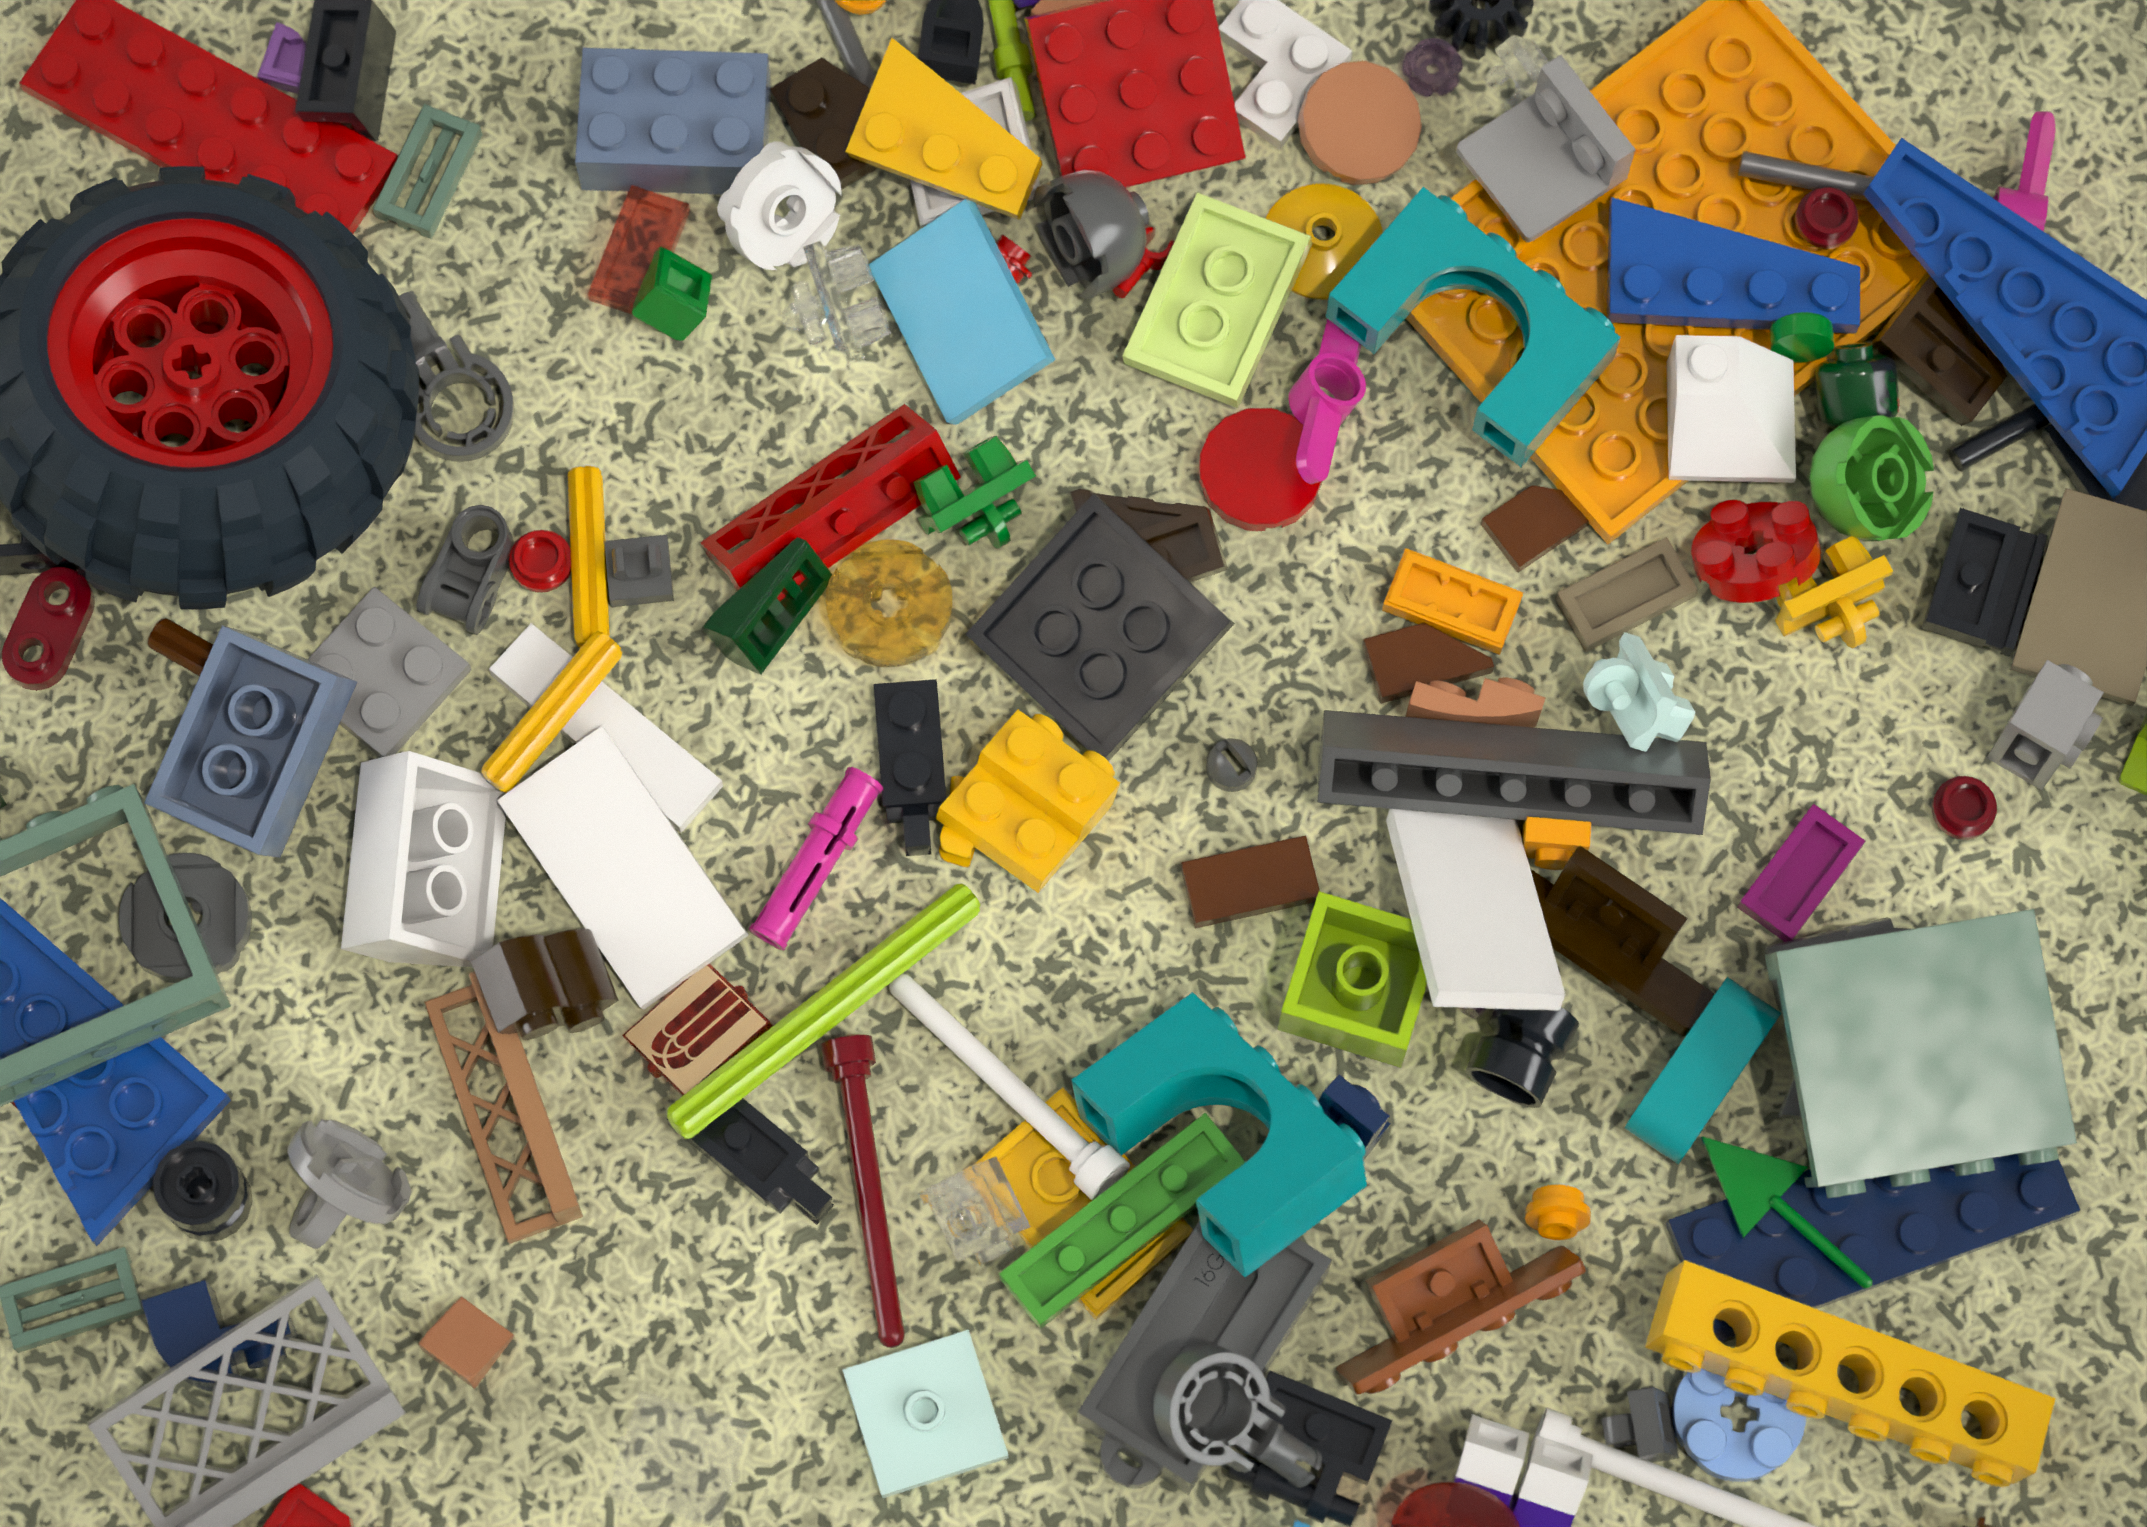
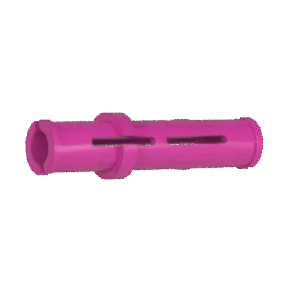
[749,767,884,951]

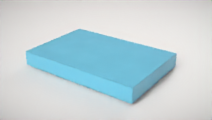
[868,199,1055,425]

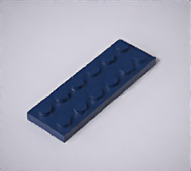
[1665,1154,2081,1343]

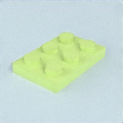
[1122,192,1312,408]

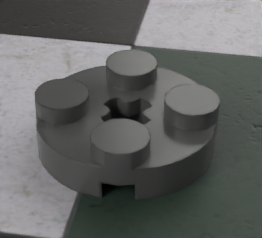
[119,853,252,983]

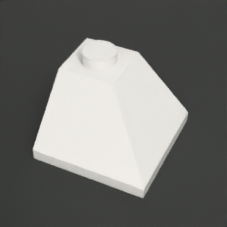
[1667,335,1796,483]

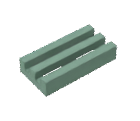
[373,104,483,239]
[0,1247,144,1353]

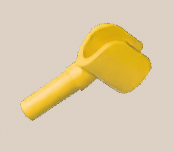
[939,776,976,868]

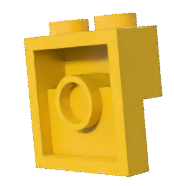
[936,709,1120,893]

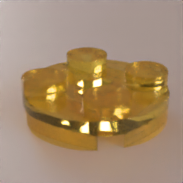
[826,539,953,667]

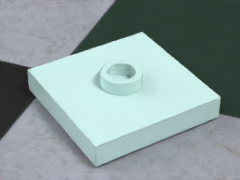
[842,1330,1009,1499]

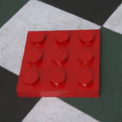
[1025,0,1246,187]

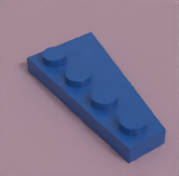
[1607,197,1860,334]

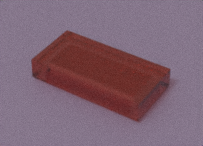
[588,185,690,315]

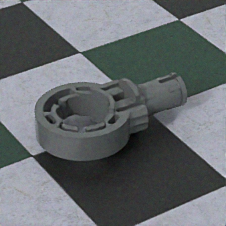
[399,291,514,462]
[1153,1345,1322,1488]

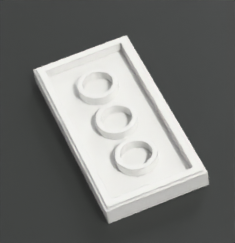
[497,726,749,1010]
[1386,809,1565,1010]

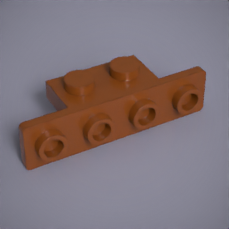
[1336,1219,1586,1395]

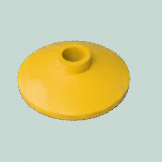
[1265,183,1383,300]

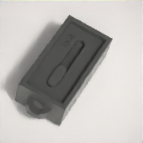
[1077,1220,1332,1495]

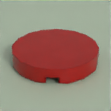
[1199,408,1322,531]

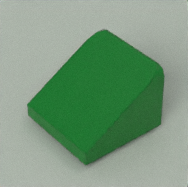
[632,246,712,341]

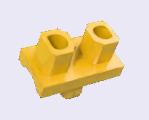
[1775,536,1893,649]

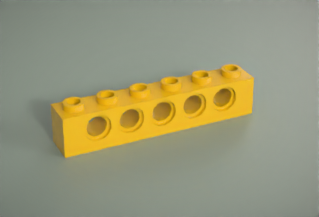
[1645,1260,2056,1487]

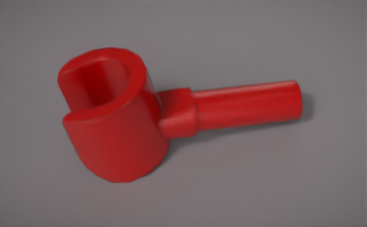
[1113,227,1175,299]

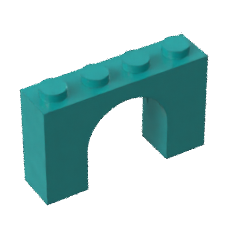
[1326,187,1621,468]
[1071,992,1367,1277]

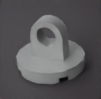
[287,1119,412,1249]

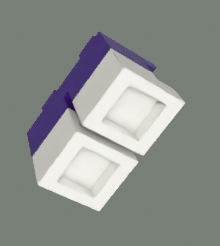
[1446,1414,1593,1527]

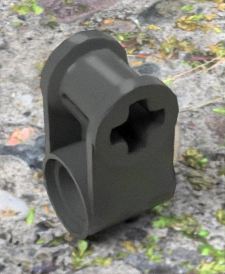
[416,505,514,635]

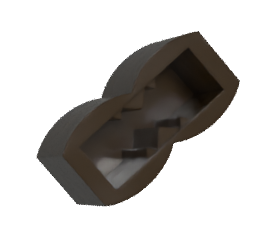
[471,929,619,1040]

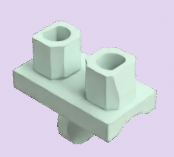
[1583,632,1695,752]

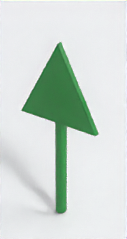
[1701,1136,1872,1288]

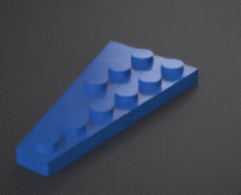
[1863,138,2147,499]
[0,898,231,1246]

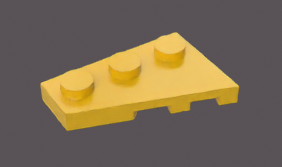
[846,38,1043,220]

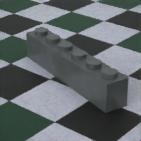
[1317,710,1711,835]

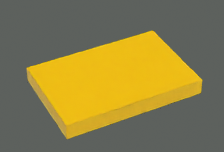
[966,1087,1193,1320]

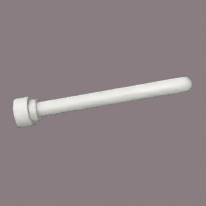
[889,974,1130,1201]
[1528,1408,1818,1527]

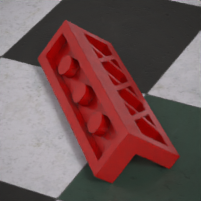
[700,404,961,601]

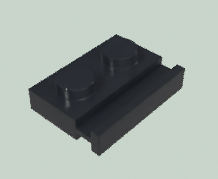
[1921,508,2048,657]

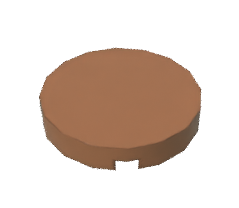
[1297,61,1422,185]

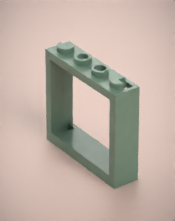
[0,784,231,1107]

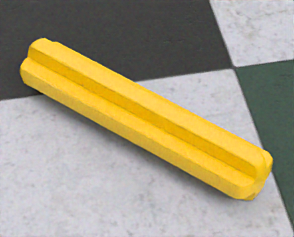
[567,466,610,648]
[481,631,622,793]

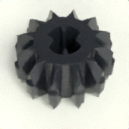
[1428,0,1534,60]

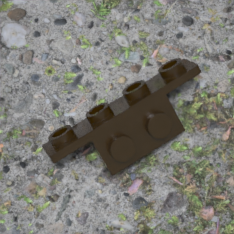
[1530,846,1714,1036]

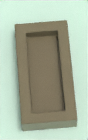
[1555,537,1698,652]

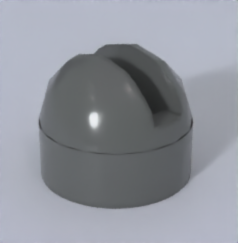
[1206,738,1258,792]

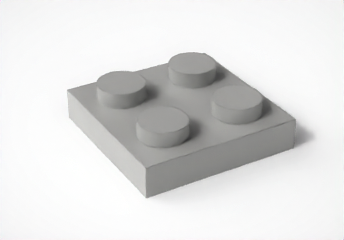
[307,586,471,758]

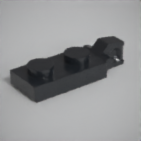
[873,679,946,857]
[667,1073,834,1225]

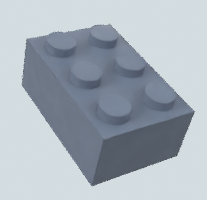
[575,47,772,195]
[144,625,357,858]

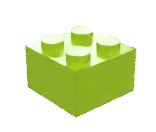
[1277,891,1427,1068]

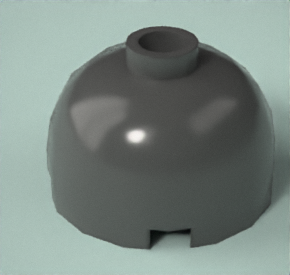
[1033,170,1149,299]

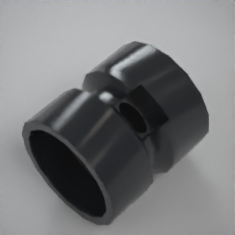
[1465,1007,1580,1108]
[153,1141,252,1242]

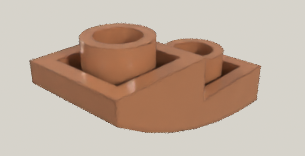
[1405,677,1546,727]

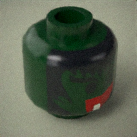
[1815,343,1900,429]

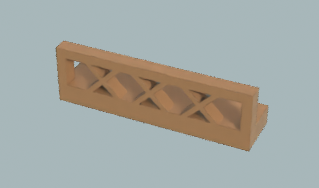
[424,971,583,1244]

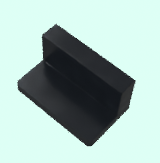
[295,0,396,141]

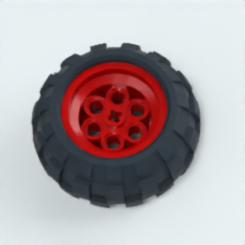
[0,166,419,610]

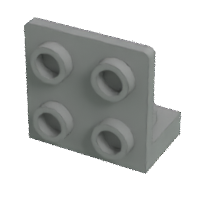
[1456,55,1635,242]

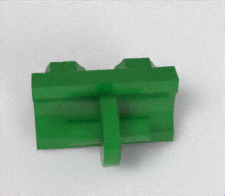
[913,436,1036,549]

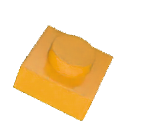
[1521,816,1591,870]

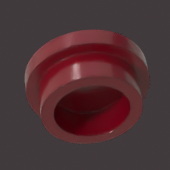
[1795,187,1859,249]
[1932,776,1997,840]

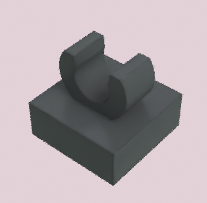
[604,534,674,607]
[1601,1386,1679,1463]

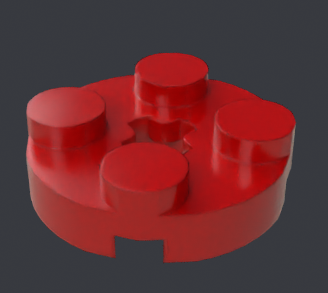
[1691,499,1821,603]

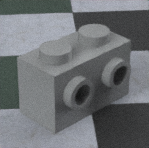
[1987,660,2104,790]

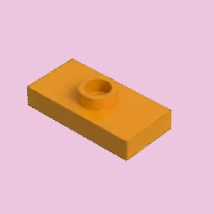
[1382,548,1524,655]

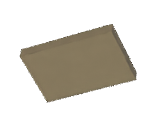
[2010,488,2147,706]

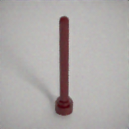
[821,1035,905,1348]

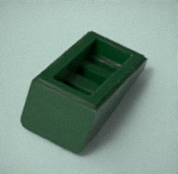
[702,537,835,675]

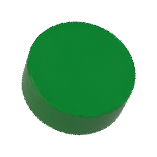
[1770,312,1834,363]

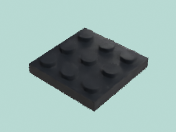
[966,493,1235,761]

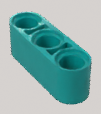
[1624,977,1781,1165]

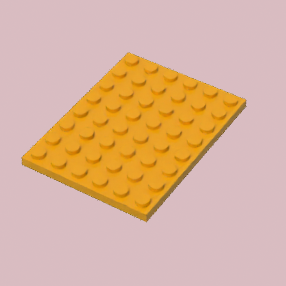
[1406,0,1927,545]

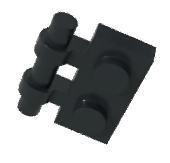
[1227,1370,1393,1527]

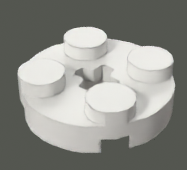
[717,141,842,270]

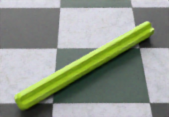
[667,883,981,1139]

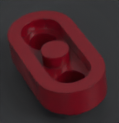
[2,567,95,691]

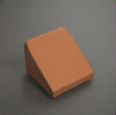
[418,1296,514,1389]

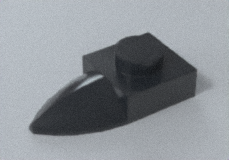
[917,0,984,85]

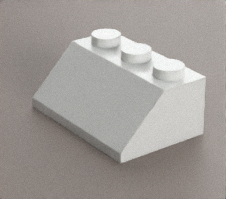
[341,751,506,967]

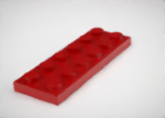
[19,0,398,234]

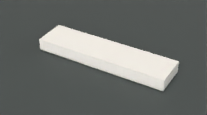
[489,623,723,833]

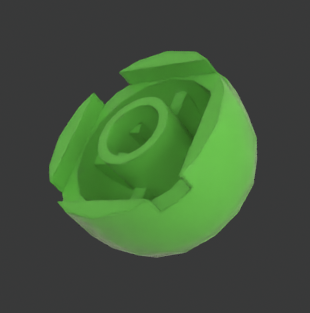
[1809,415,1934,542]

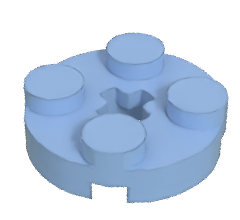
[1671,1362,1806,1482]

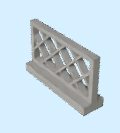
[87,1274,406,1527]

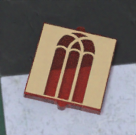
[622,963,773,1096]

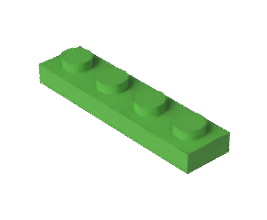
[999,1113,1246,1329]

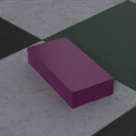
[1737,803,1866,942]

